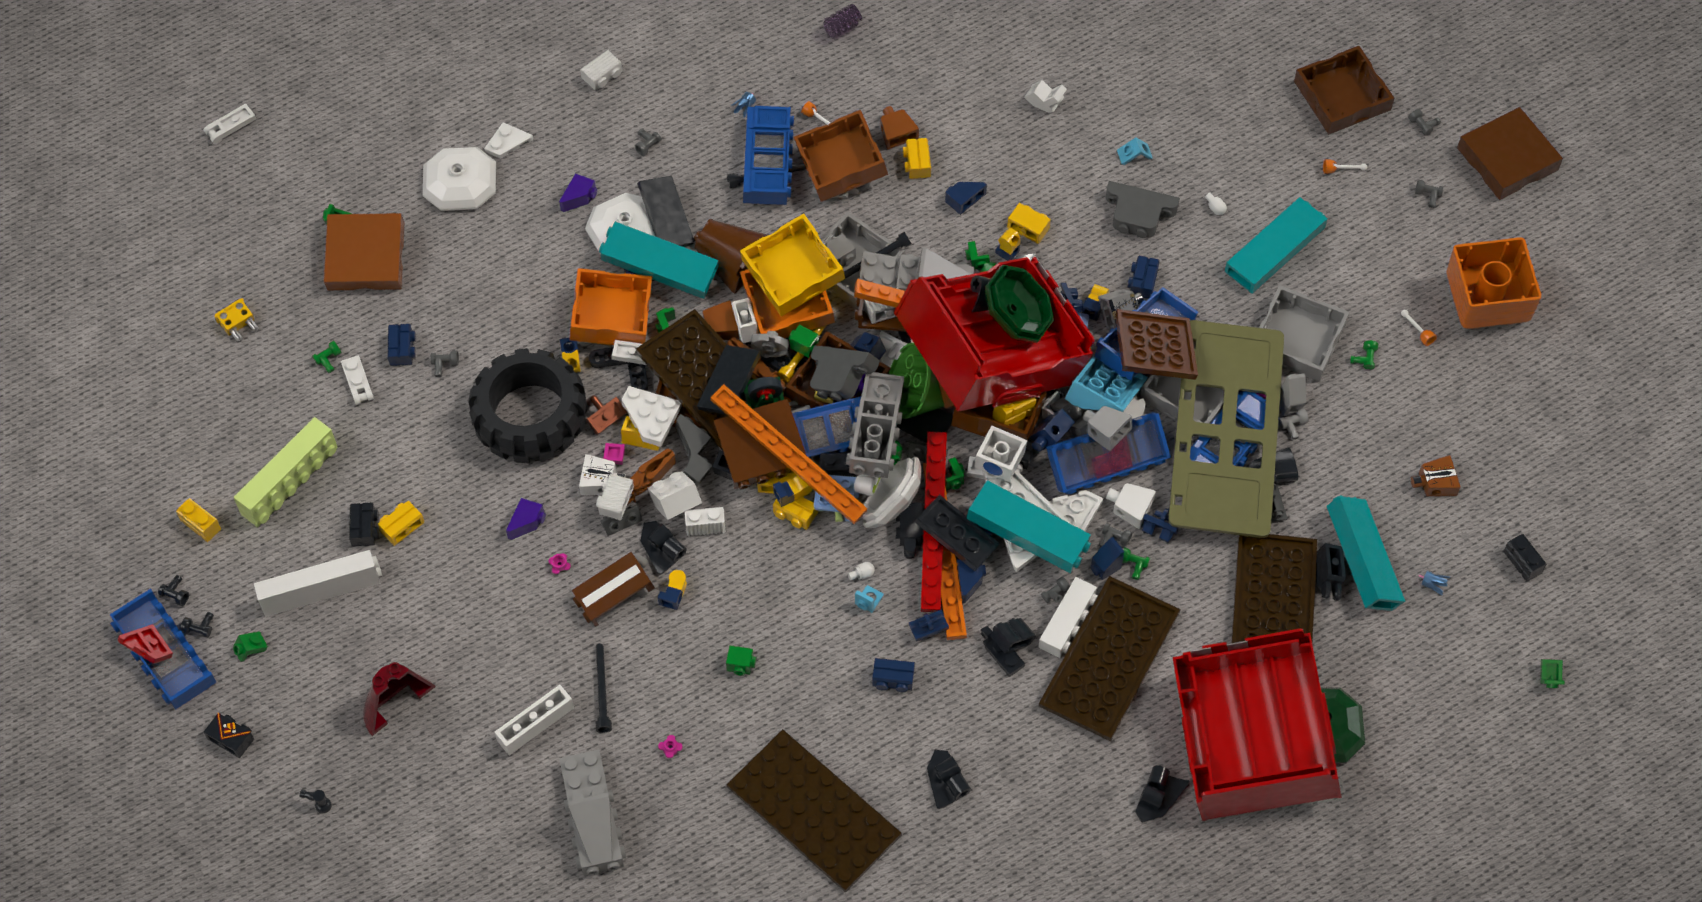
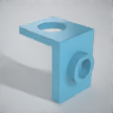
[1117,137,1153,165]
[855,585,884,613]

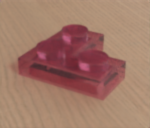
[1091,435,1133,478]

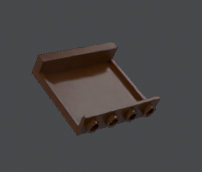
[714,399,807,490]

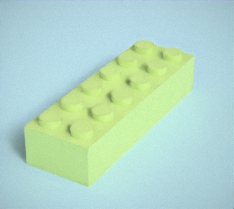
[234,417,338,527]

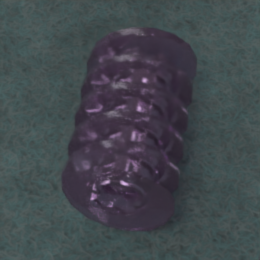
[823,4,862,39]

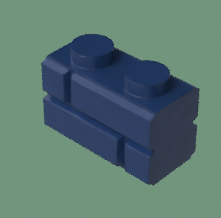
[1127,255,1160,299]
[388,324,416,366]
[872,658,915,692]

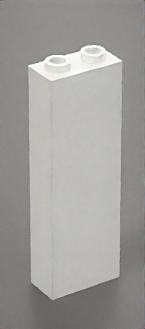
[254,550,382,617]

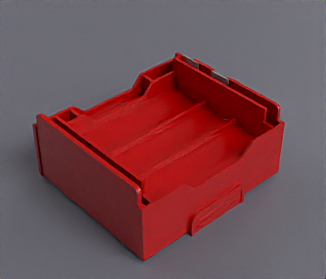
[894,257,1095,412]
[1172,629,1342,821]

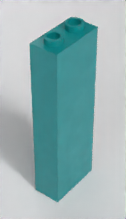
[1225,197,1328,294]
[599,221,718,299]
[967,480,1092,573]
[1326,495,1406,611]

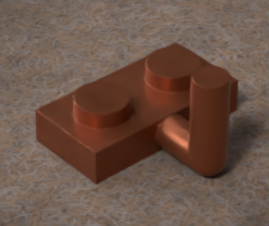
[586,395,627,435]

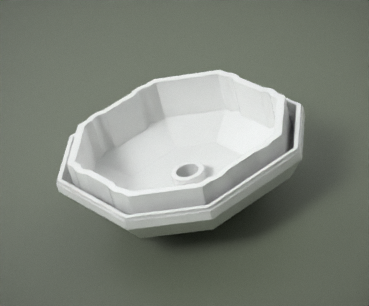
[423,147,496,211]
[585,193,655,255]
[862,457,921,528]

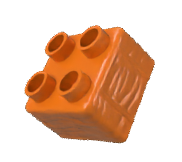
[1446,237,1541,329]

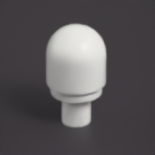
[1205,193,1227,215]
[848,562,875,580]

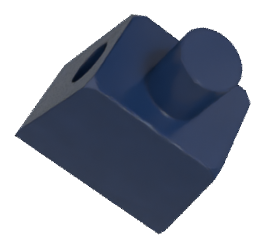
[1030,409,1075,452]

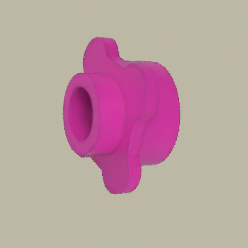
[548,553,571,574]
[658,735,683,758]

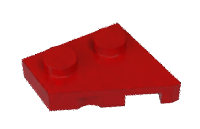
[118,624,173,664]

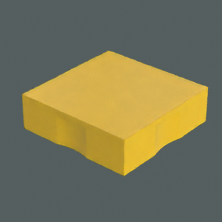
[740,213,845,316]

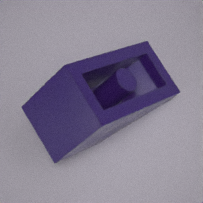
[559,173,597,212]
[506,498,546,540]

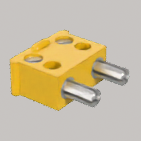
[214,298,258,341]

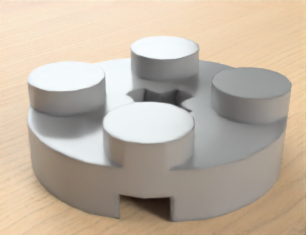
[751,331,789,357]

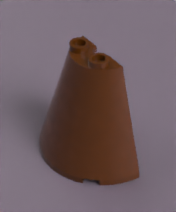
[694,219,768,294]

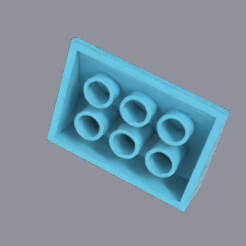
[1065,356,1148,412]

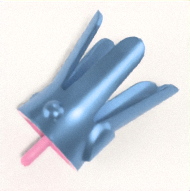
[731,92,756,118]
[1419,571,1450,596]

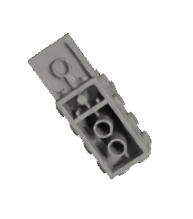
[859,248,974,291]
[846,372,904,478]
[559,749,626,876]

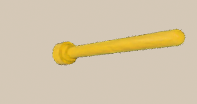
[777,325,827,383]

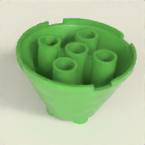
[889,343,945,419]

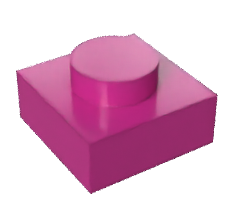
[603,443,625,465]

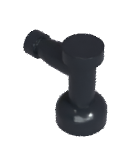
[158,575,189,606]
[180,612,214,638]
[299,789,332,813]

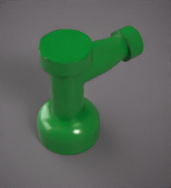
[312,340,342,373]
[1350,340,1379,370]
[1122,547,1150,580]

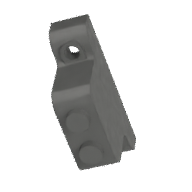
[1106,181,1180,238]
[810,346,880,401]

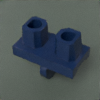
[1060,283,1083,312]
[1142,508,1178,543]
[908,610,949,642]

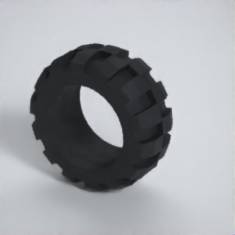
[468,348,587,464]

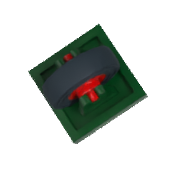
[743,377,784,409]

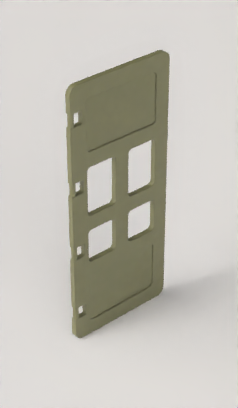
[1168,320,1284,538]

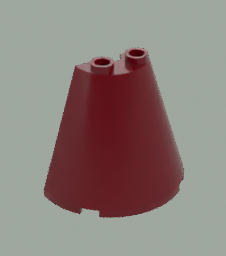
[363,662,436,736]

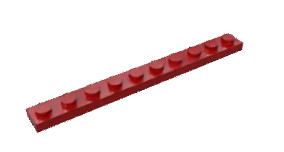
[921,432,947,612]

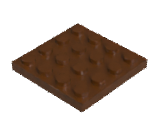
[1115,309,1198,380]

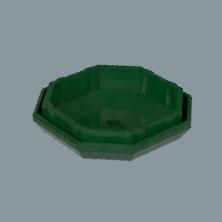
[985,265,1054,343]
[1321,687,1365,764]

